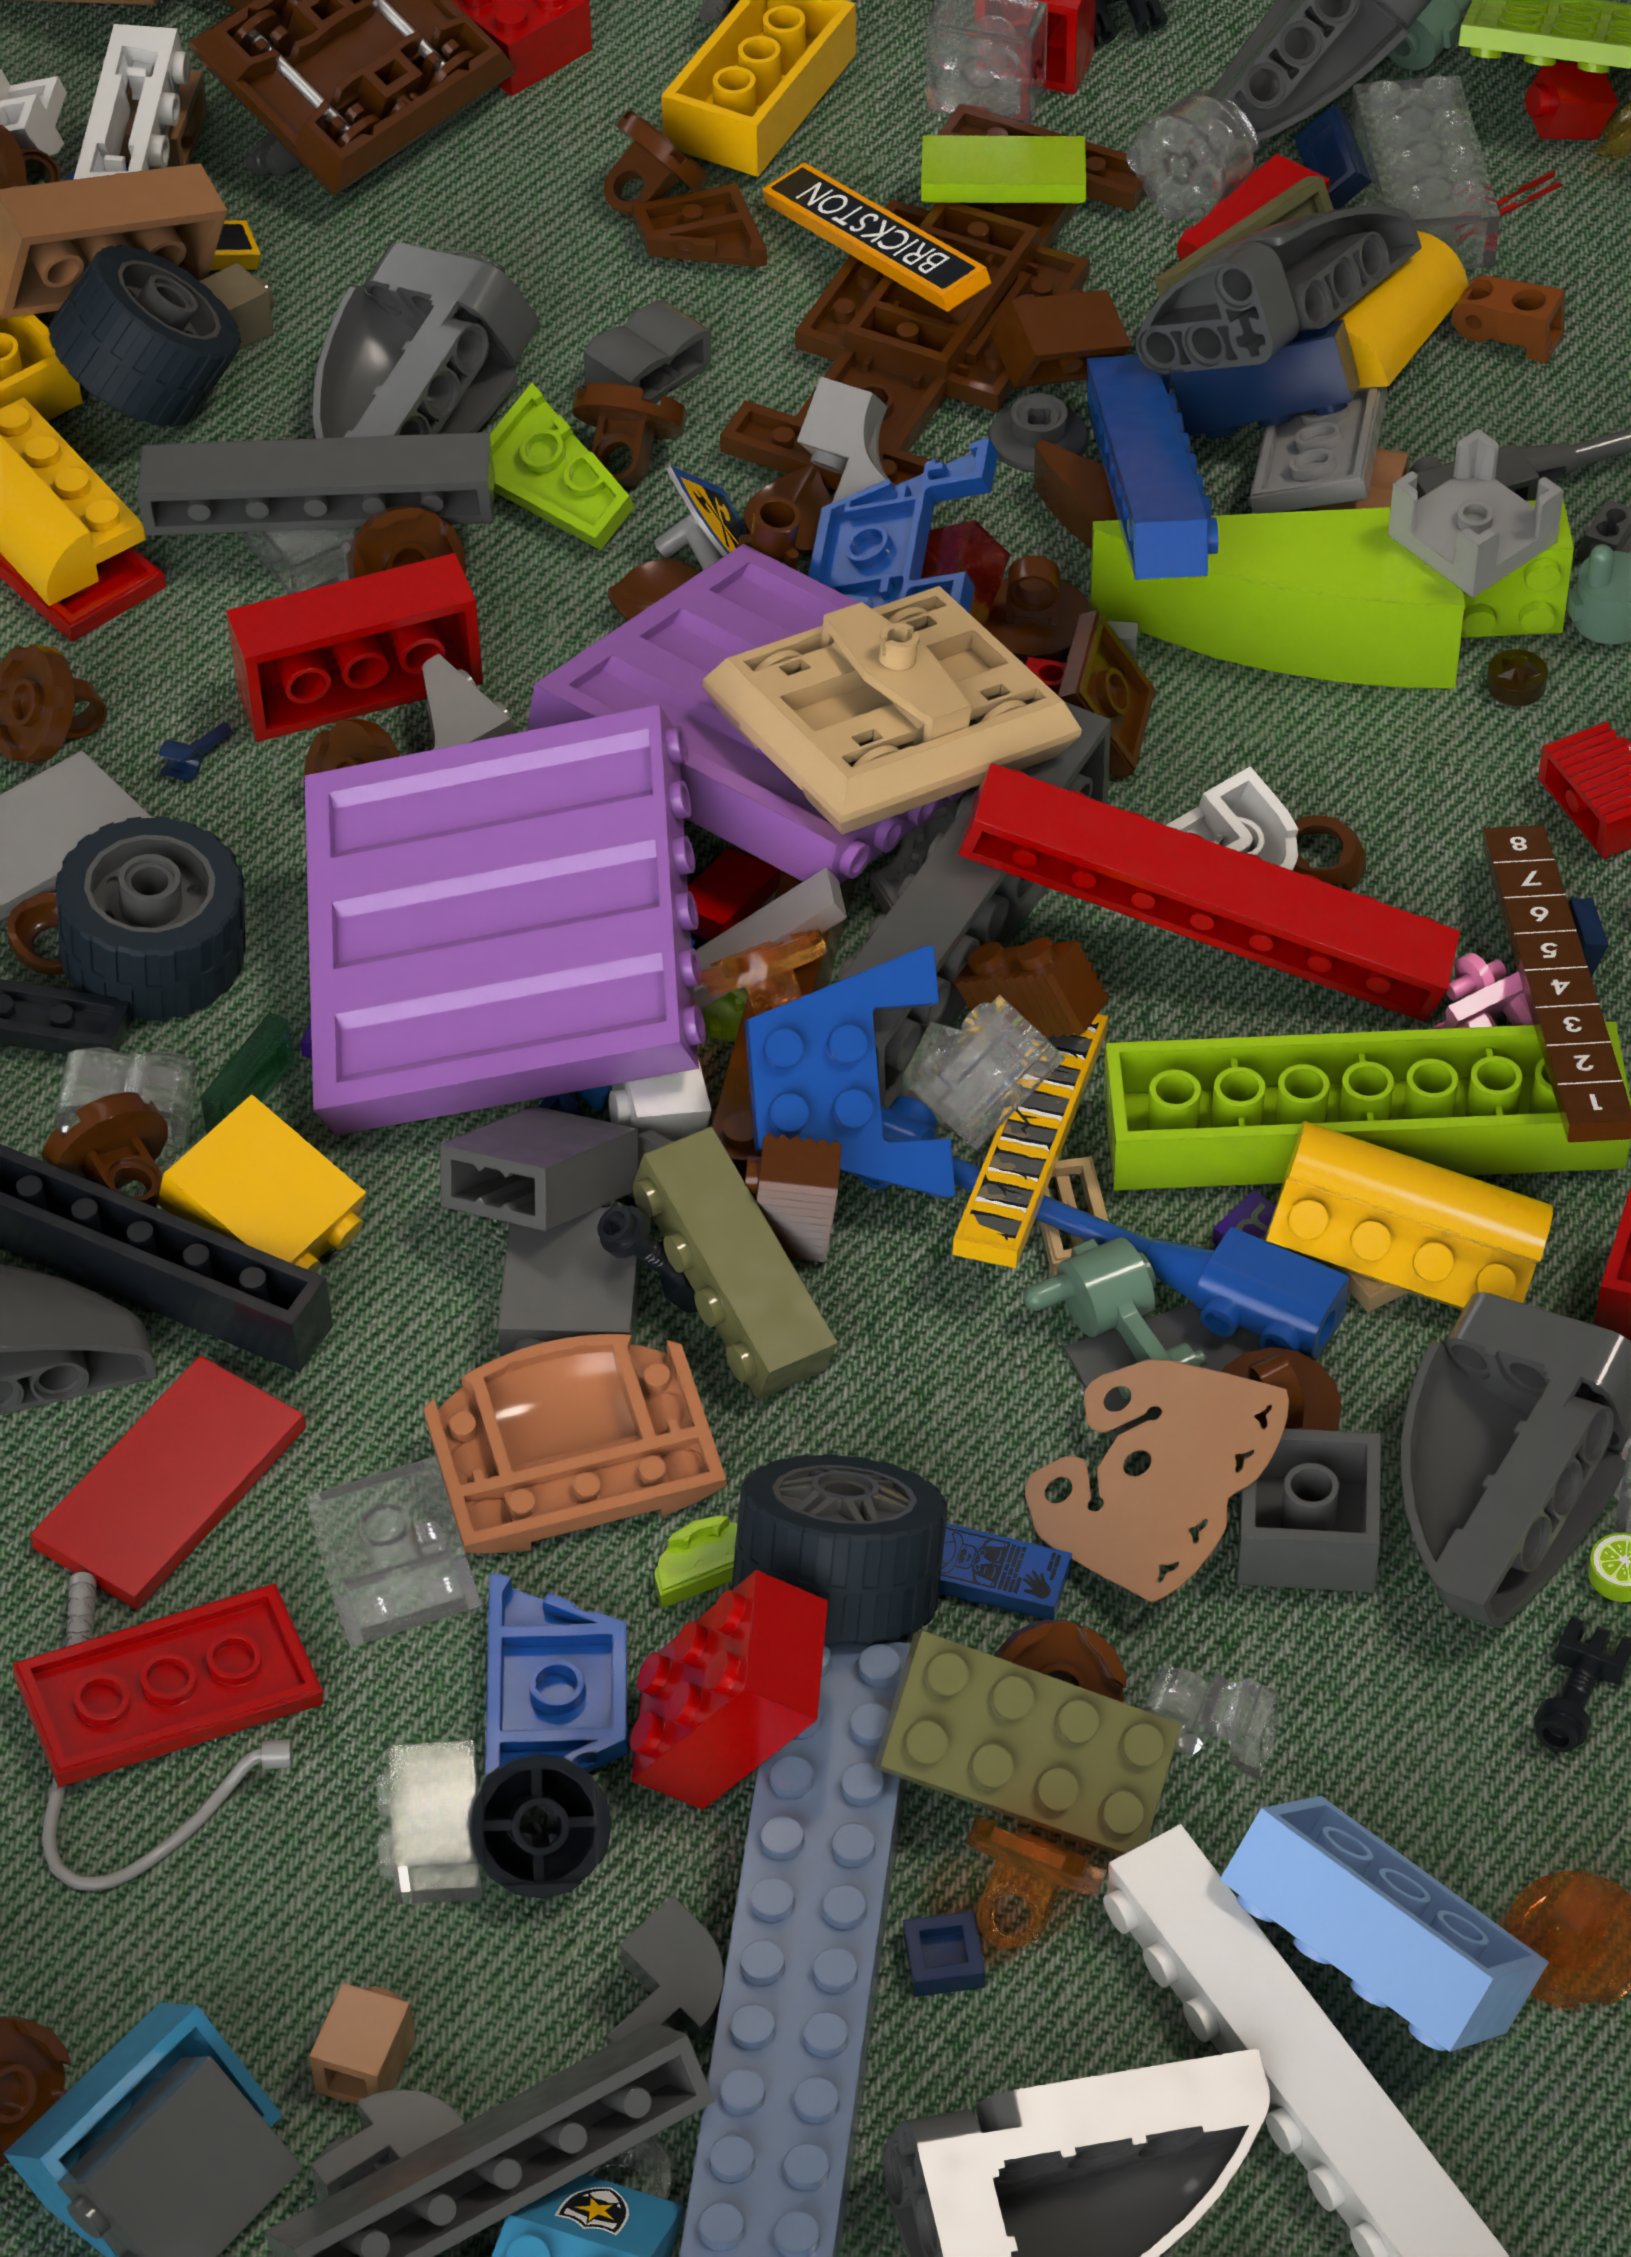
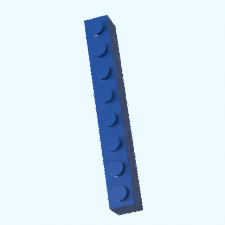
[1087,355,1218,580]

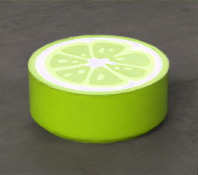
[1588,1532,1631,1602]

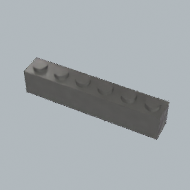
[137,432,495,536]
[264,2022,715,2257]

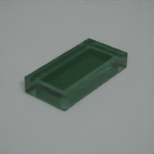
[200,1012,294,1135]

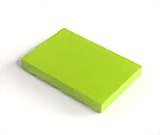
[921,135,1086,203]

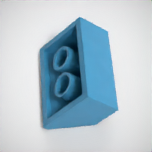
[3,2002,283,2257]

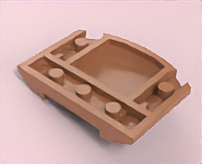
[423,1334,727,1553]

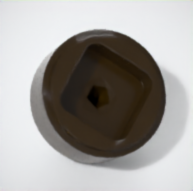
[1487,649,1548,706]

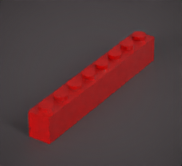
[957,763,1460,1022]

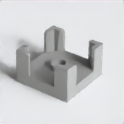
[1388,429,1564,598]

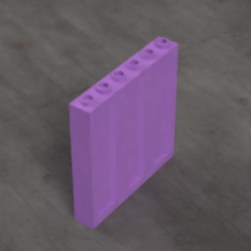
[527,544,970,885]
[305,704,706,1136]

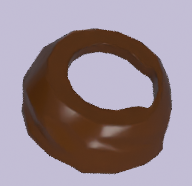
[1293,816,1366,889]
[7,892,65,975]

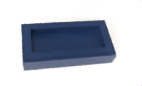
[1294,104,1372,210]

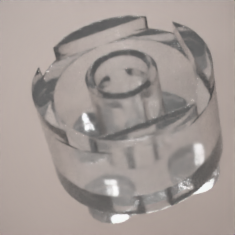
[1126,91,1258,221]

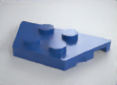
[485,1573,627,1776]

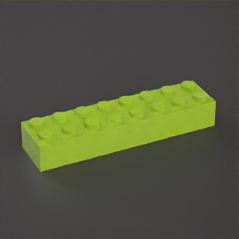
[1104,1021,1631,1191]

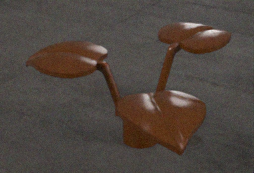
[608,464,833,621]

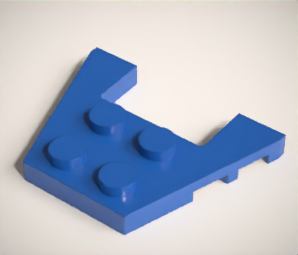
[808,438,998,614]
[744,946,956,1199]

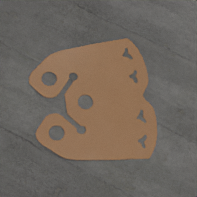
[1025,1359,1289,1603]

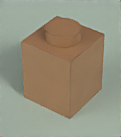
[309,1983,416,2105]

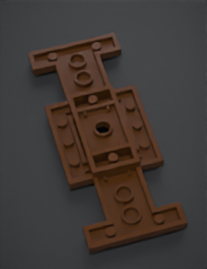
[720,104,1156,490]

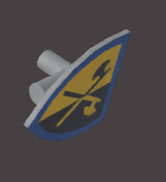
[654,465,747,570]

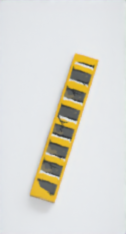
[952,1014,1108,1268]

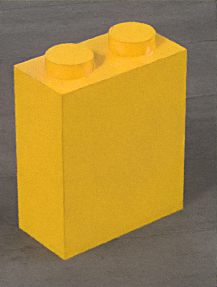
[157,1094,366,1273]

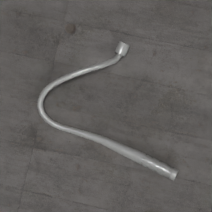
[42,1572,293,1891]

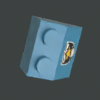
[492,2174,686,2257]

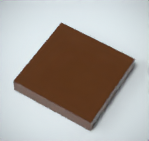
[1058,609,1155,779]

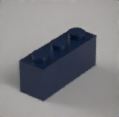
[1170,319,1360,439]

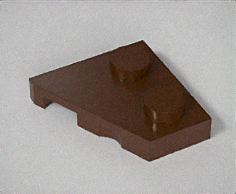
[632,183,767,267]

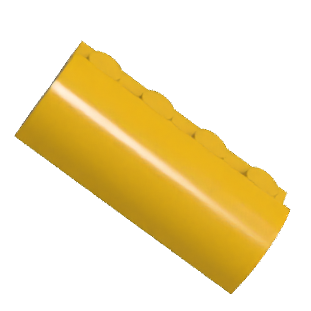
[1332,231,1468,388]
[0,397,146,606]
[1265,1121,1553,1310]

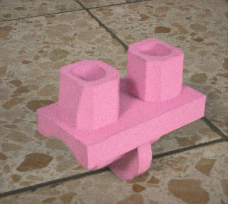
[1433,953,1534,1029]

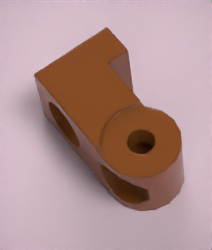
[1451,276,1565,364]

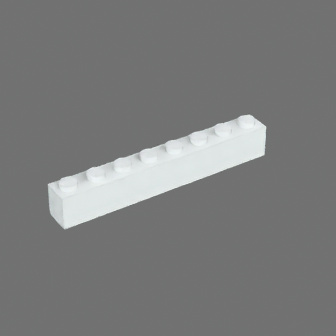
[1103,1824,1510,2257]

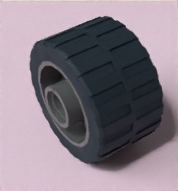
[49,245,241,427]
[56,816,246,1021]
[731,1454,948,1644]

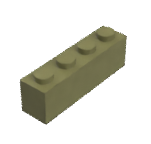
[632,1126,838,1400]

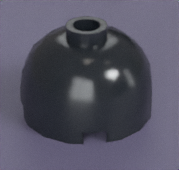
[467,1752,612,1899]

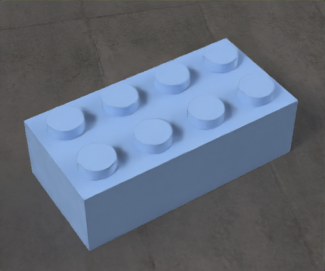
[1220,1796,1549,2052]

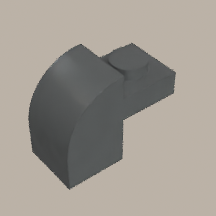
[606,1895,723,2046]
[310,2089,465,2202]

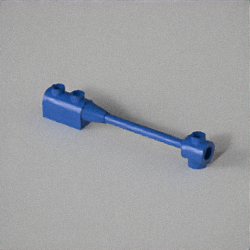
[858,1096,1349,1359]

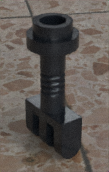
[597,1205,698,1313]
[1534,1617,1631,1752]

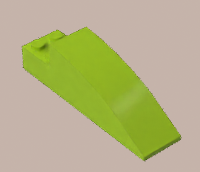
[1090,499,1574,689]

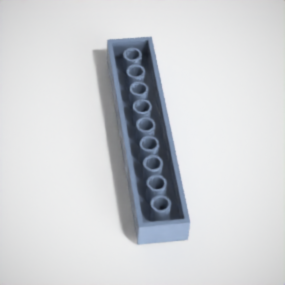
[679,1641,911,2257]

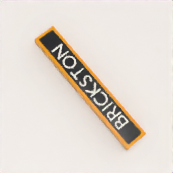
[761,162,991,312]

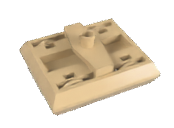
[702,586,1082,835]

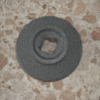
[988,393,1089,472]

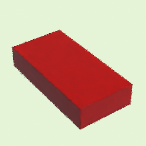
[688,848,781,940]

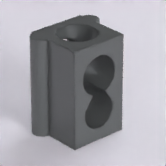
[1576,499,1631,561]

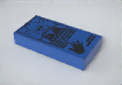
[939,1523,1072,1620]

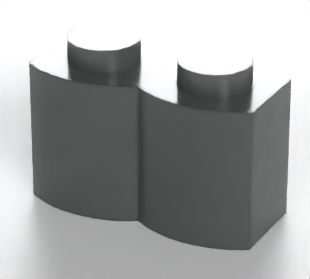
[584,300,711,404]

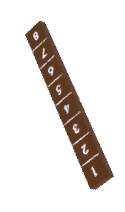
[1482,825,1631,1143]

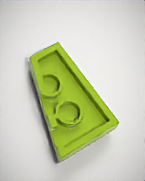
[490,382,635,551]

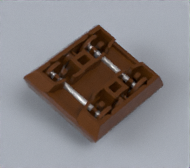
[188,0,515,196]

